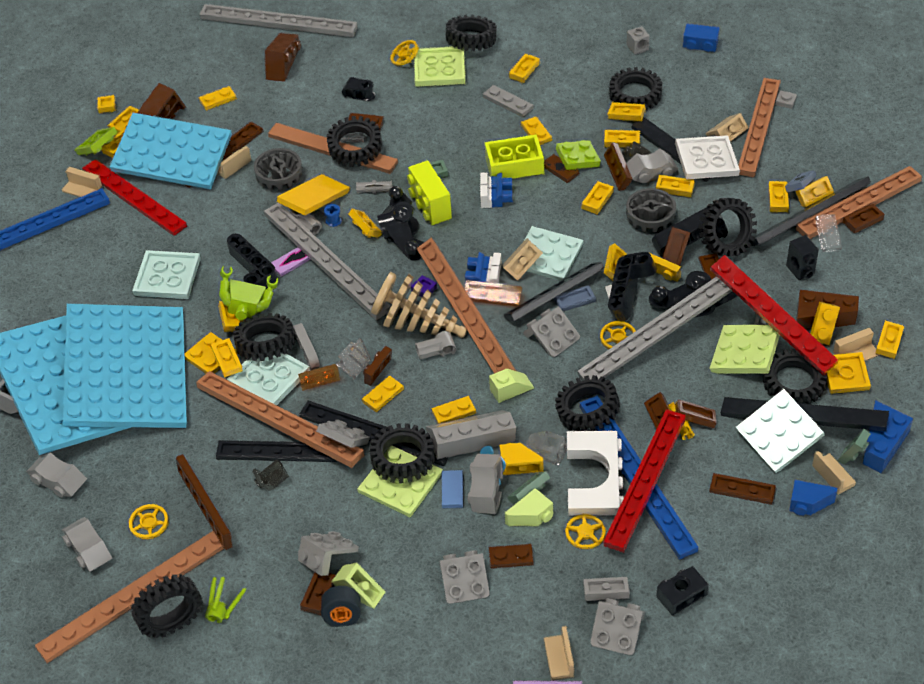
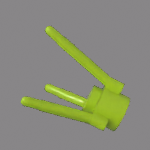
[205,577,246,623]

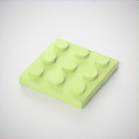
[414,47,466,87]
[710,325,780,374]
[357,445,443,517]

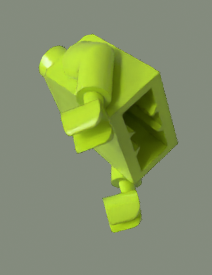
[219,266,278,320]

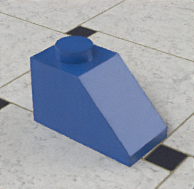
[789,480,838,516]

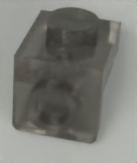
[622,141,651,162]
[252,459,289,491]

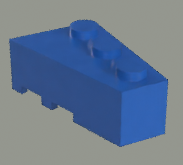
[863,400,913,474]

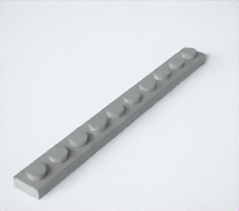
[200,4,358,37]
[264,203,391,320]
[578,277,732,380]

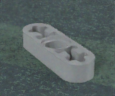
[293,323,320,369]

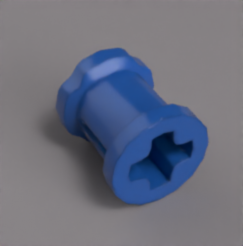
[324,204,342,227]

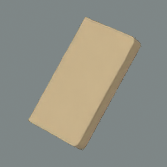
[705,113,749,141]
[217,146,251,179]
[62,167,102,197]
[502,238,543,281]
[833,328,879,361]
[812,451,856,495]
[544,626,574,680]

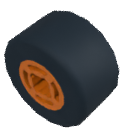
[321,586,361,627]

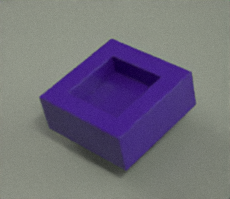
[411,275,437,297]

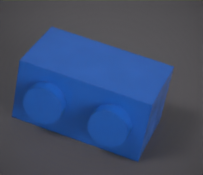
[683,24,720,52]

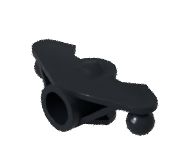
[377,186,424,261]
[648,271,737,318]

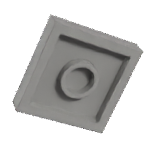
[316,420,370,448]

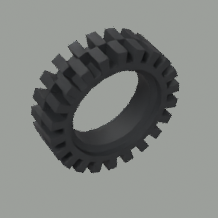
[445,15,497,51]
[609,67,662,111]
[327,116,382,167]
[699,198,757,257]
[233,313,295,361]
[763,349,827,404]
[555,375,620,431]
[370,423,435,483]
[131,574,203,638]

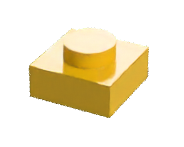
[97,95,116,113]

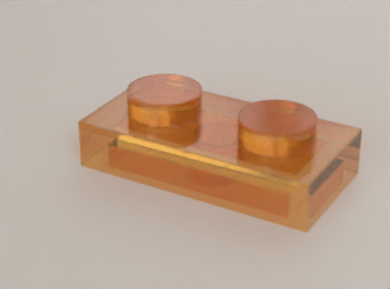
[298,364,340,391]

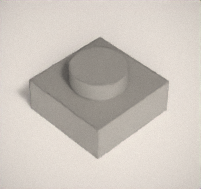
[775,90,797,109]

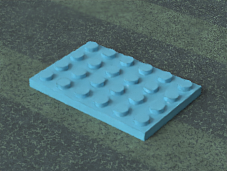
[110,113,232,189]

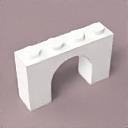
[567,431,623,516]

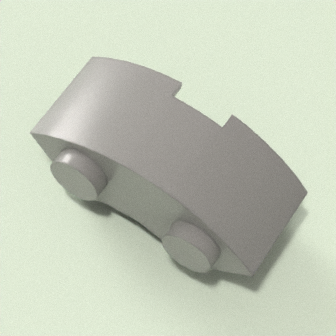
[626,149,678,183]
[26,452,87,498]
[468,454,503,514]
[62,517,113,571]

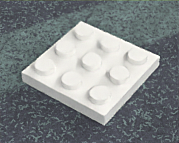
[675,136,740,179]

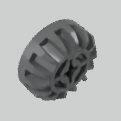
[254,148,303,191]
[626,188,676,233]

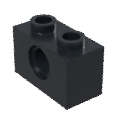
[786,235,819,280]
[656,566,709,616]

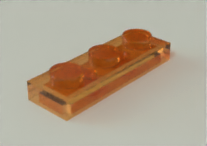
[465,280,523,307]

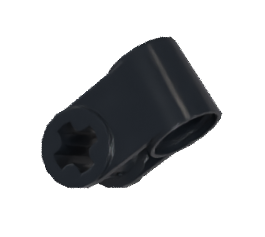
[342,77,376,101]

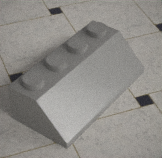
[426,410,516,459]

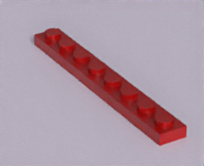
[82,159,187,236]
[710,255,838,375]
[603,409,686,553]

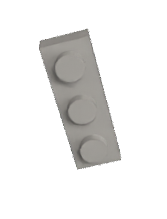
[483,85,533,117]

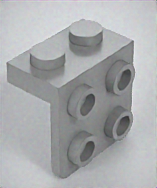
[523,306,580,357]
[298,531,359,576]
[439,550,489,603]
[590,598,645,655]

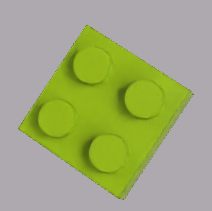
[74,127,118,156]
[556,140,601,170]

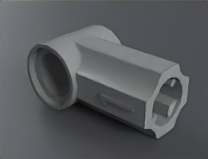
[290,209,322,235]
[415,331,457,360]

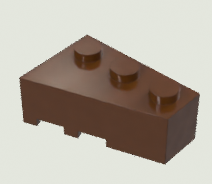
[265,33,301,82]
[137,83,186,119]
[796,290,859,330]

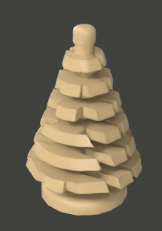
[371,272,467,338]

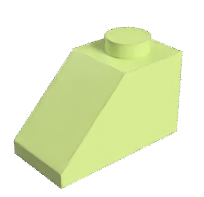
[489,369,534,403]
[505,488,553,526]
[332,563,385,609]

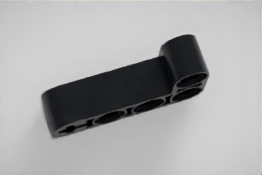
[652,207,728,257]
[227,234,277,289]
[608,252,657,322]

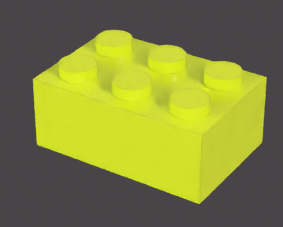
[485,134,544,179]
[407,160,452,225]

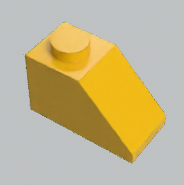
[500,443,544,475]

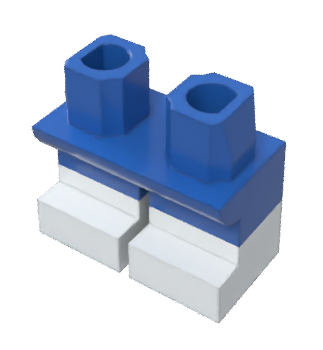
[480,173,512,208]
[465,252,502,290]

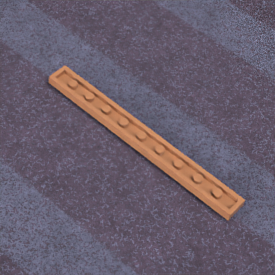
[417,238,517,374]
[196,371,364,468]
[35,531,224,663]

